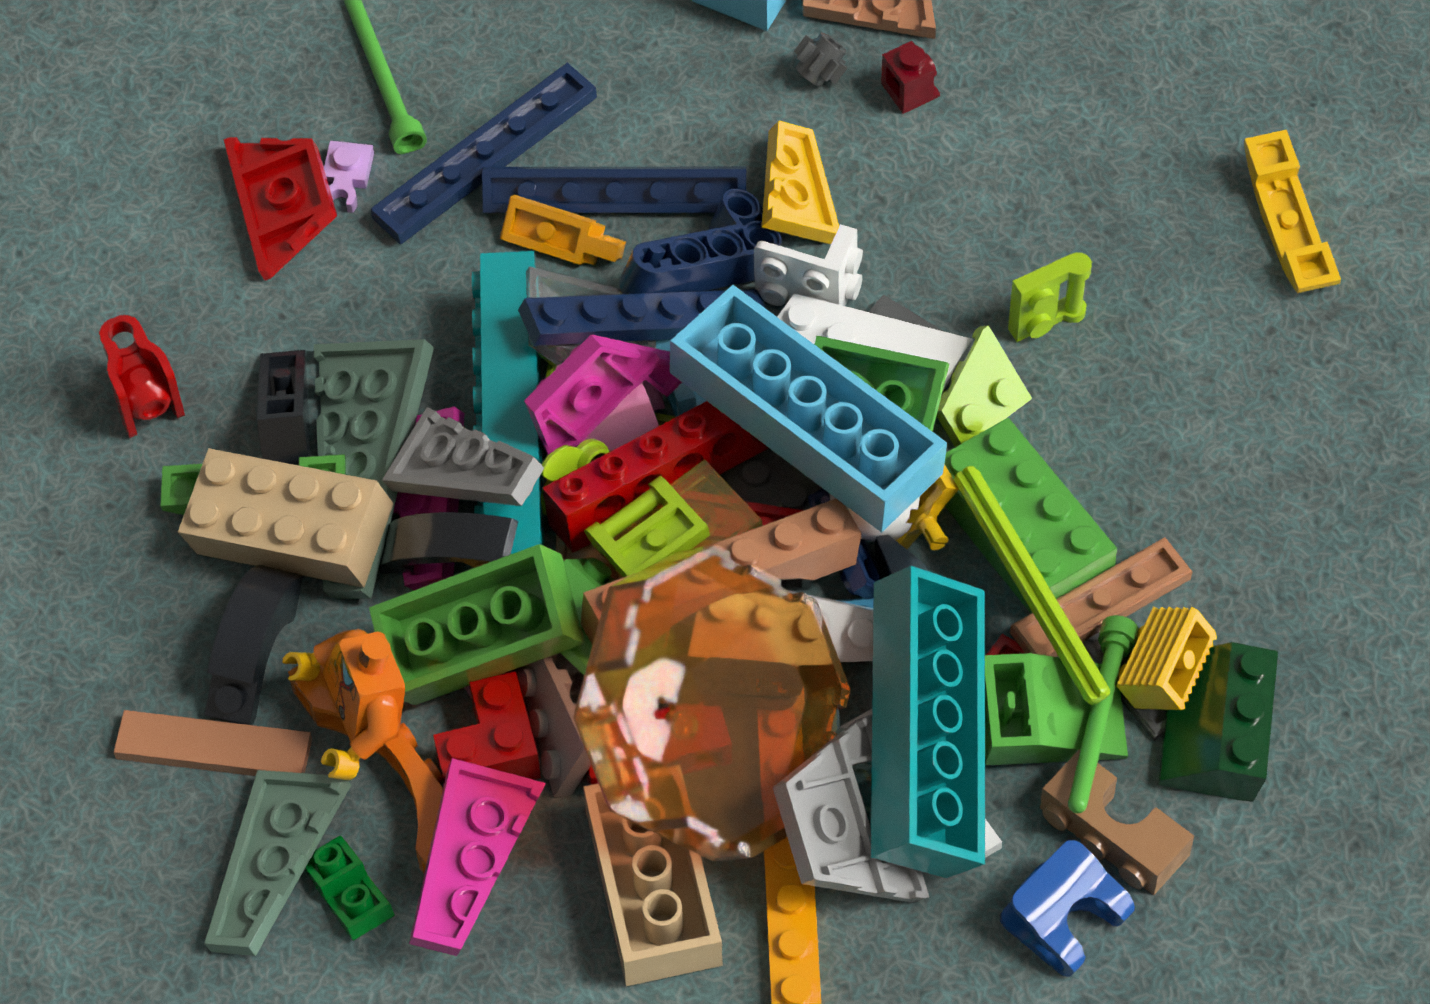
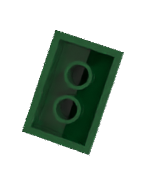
[1158,642,1278,802]

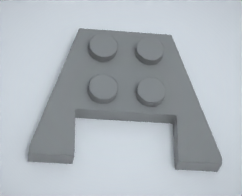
[773,715,929,902]

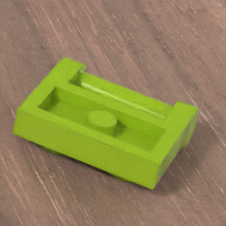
[1008,252,1092,342]
[584,476,710,577]

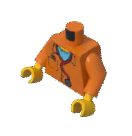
[282,629,405,780]

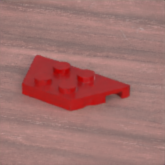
[223,137,337,281]

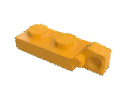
[500,195,626,265]

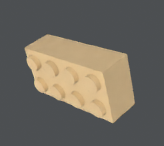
[178,448,394,588]
[583,767,723,986]

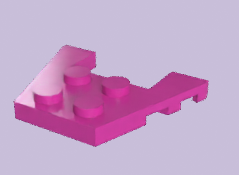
[524,334,682,456]

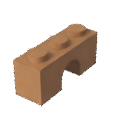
[1040,749,1194,895]

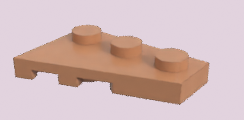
[801,0,936,39]

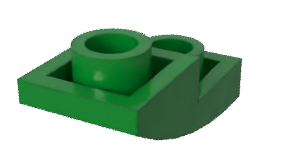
[304,835,395,941]

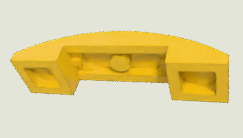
[1244,129,1341,293]

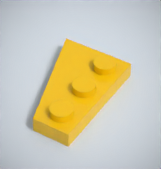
[762,121,839,244]

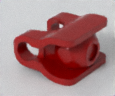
[99,315,185,438]

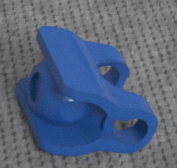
[1000,840,1135,977]

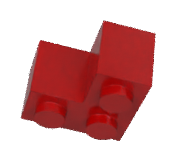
[433,671,541,785]

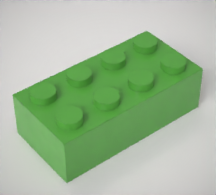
[944,417,1117,614]
[369,544,585,705]

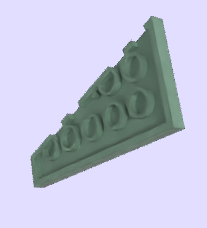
[313,339,434,599]

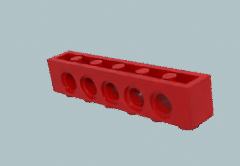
[542,401,769,553]

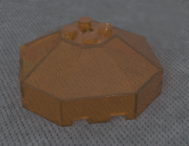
[573,544,850,862]

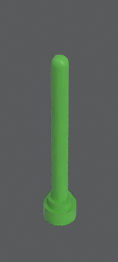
[344,0,427,155]
[1068,615,1139,814]

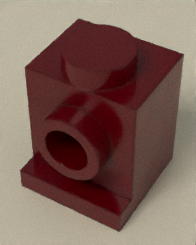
[881,41,940,114]

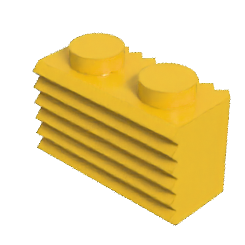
[1116,606,1217,710]

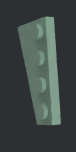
[204,770,351,956]

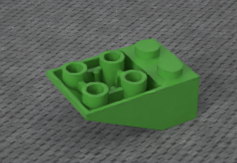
[985,653,1128,765]

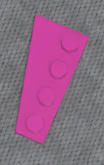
[409,758,546,956]

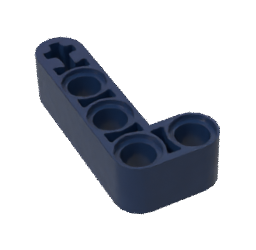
[619,189,782,294]

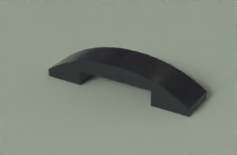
[378,512,519,574]

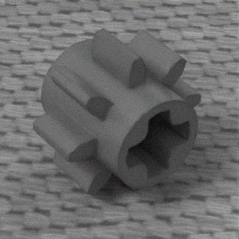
[794,32,848,86]

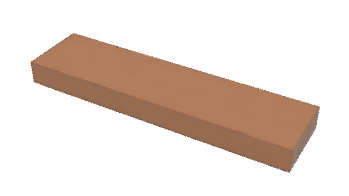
[1010,537,1192,657]
[114,710,312,776]

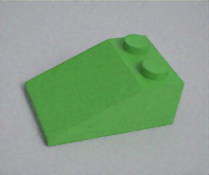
[814,336,949,432]

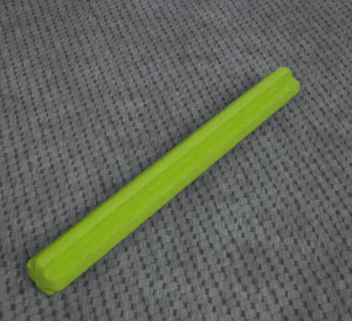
[954,466,1110,705]

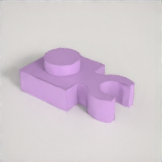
[324,141,374,213]

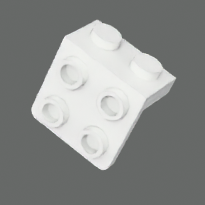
[754,224,863,306]

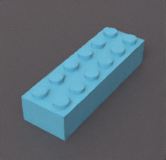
[670,285,947,533]

